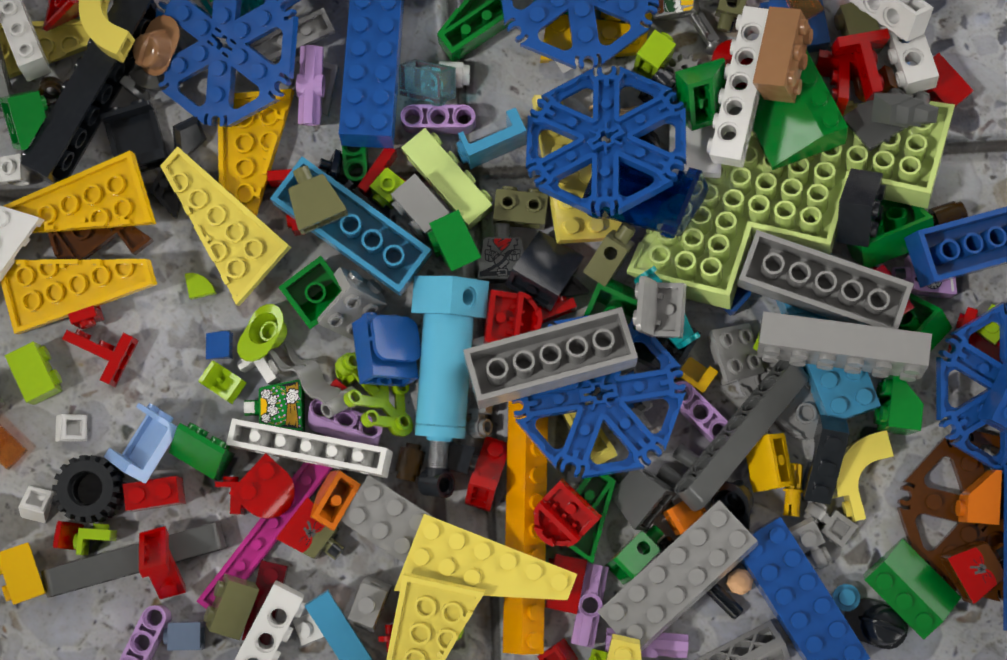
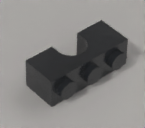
[802,414,850,505]

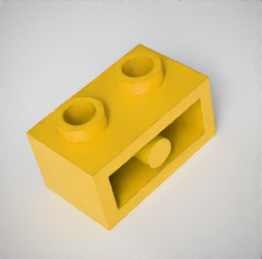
[746,433,795,493]
[0,542,46,605]

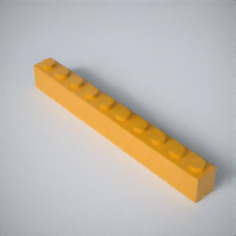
[503,401,548,655]

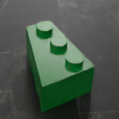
[437,0,514,62]
[427,209,481,271]
[566,475,616,564]

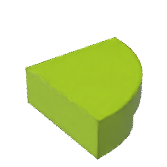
[184,273,217,300]

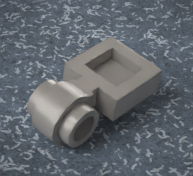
[466,387,493,438]
[803,502,858,548]
[788,516,832,570]

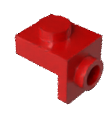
[68,305,104,329]
[215,477,246,515]

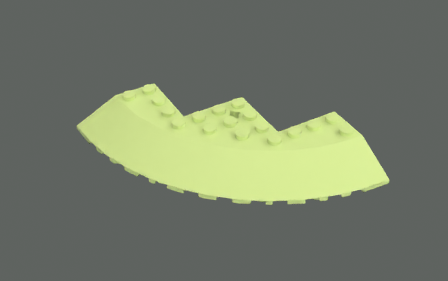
[627,101,955,310]

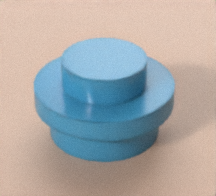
[832,584,860,611]

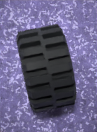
[52,455,127,523]

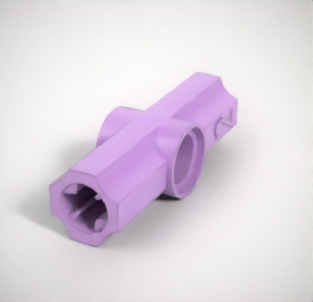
[296,45,326,126]
[571,563,609,648]
[605,628,689,658]

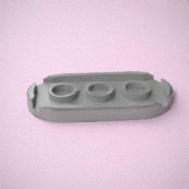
[738,357,820,440]

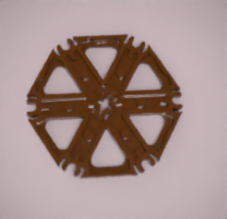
[897,431,1004,602]

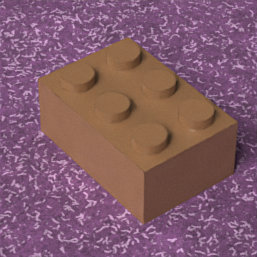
[753,6,813,103]

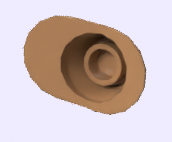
[132,15,180,76]

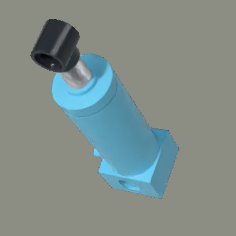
[411,276,489,498]

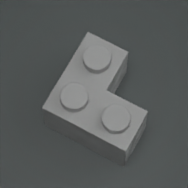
[391,174,450,244]

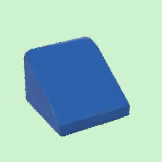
[722,287,751,316]
[206,331,233,360]

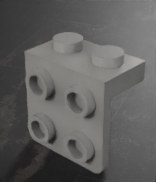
[317,267,388,340]
[633,276,687,338]

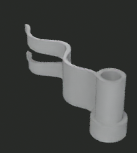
[268,343,357,418]

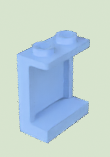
[104,403,177,484]

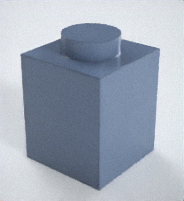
[163,622,206,651]

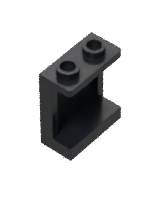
[99,99,168,173]
[505,230,585,312]

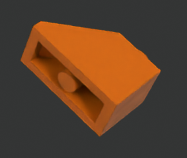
[310,470,361,531]
[955,470,1002,525]
[662,501,706,536]

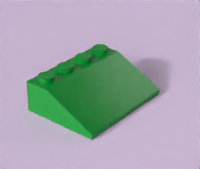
[735,49,848,170]

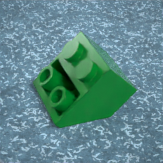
[675,58,727,131]
[873,375,924,435]
[169,422,235,481]

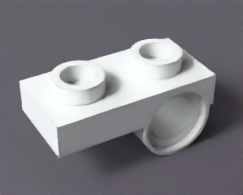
[0,154,30,186]

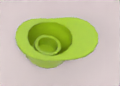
[237,304,287,362]

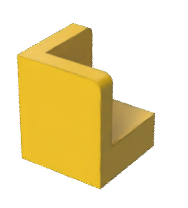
[675,357,718,395]

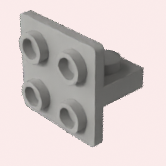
[707,323,765,386]

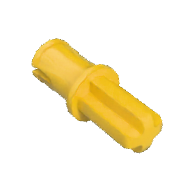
[783,463,803,517]

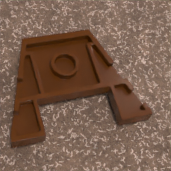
[48,226,154,260]

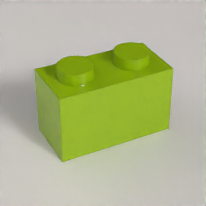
[633,30,676,79]
[4,341,62,405]

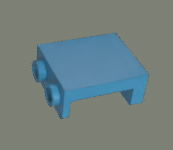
[456,107,527,169]

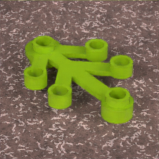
[336,353,413,437]

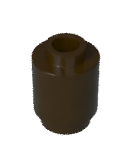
[38,76,63,106]
[928,201,968,226]
[394,442,426,483]

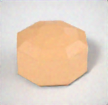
[725,568,753,595]

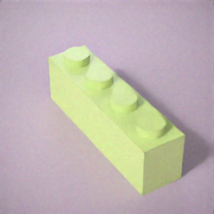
[401,128,493,230]

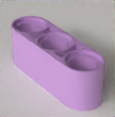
[400,104,476,134]
[675,381,728,442]
[307,399,383,446]
[119,605,172,660]

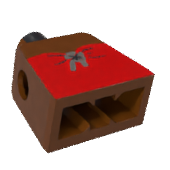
[938,540,1004,604]

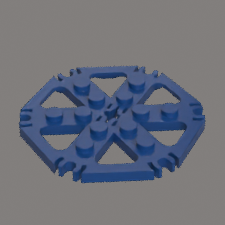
[156,0,299,127]
[501,0,659,69]
[526,66,686,216]
[936,303,1007,475]
[512,315,686,479]

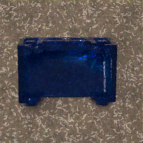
[583,162,709,239]

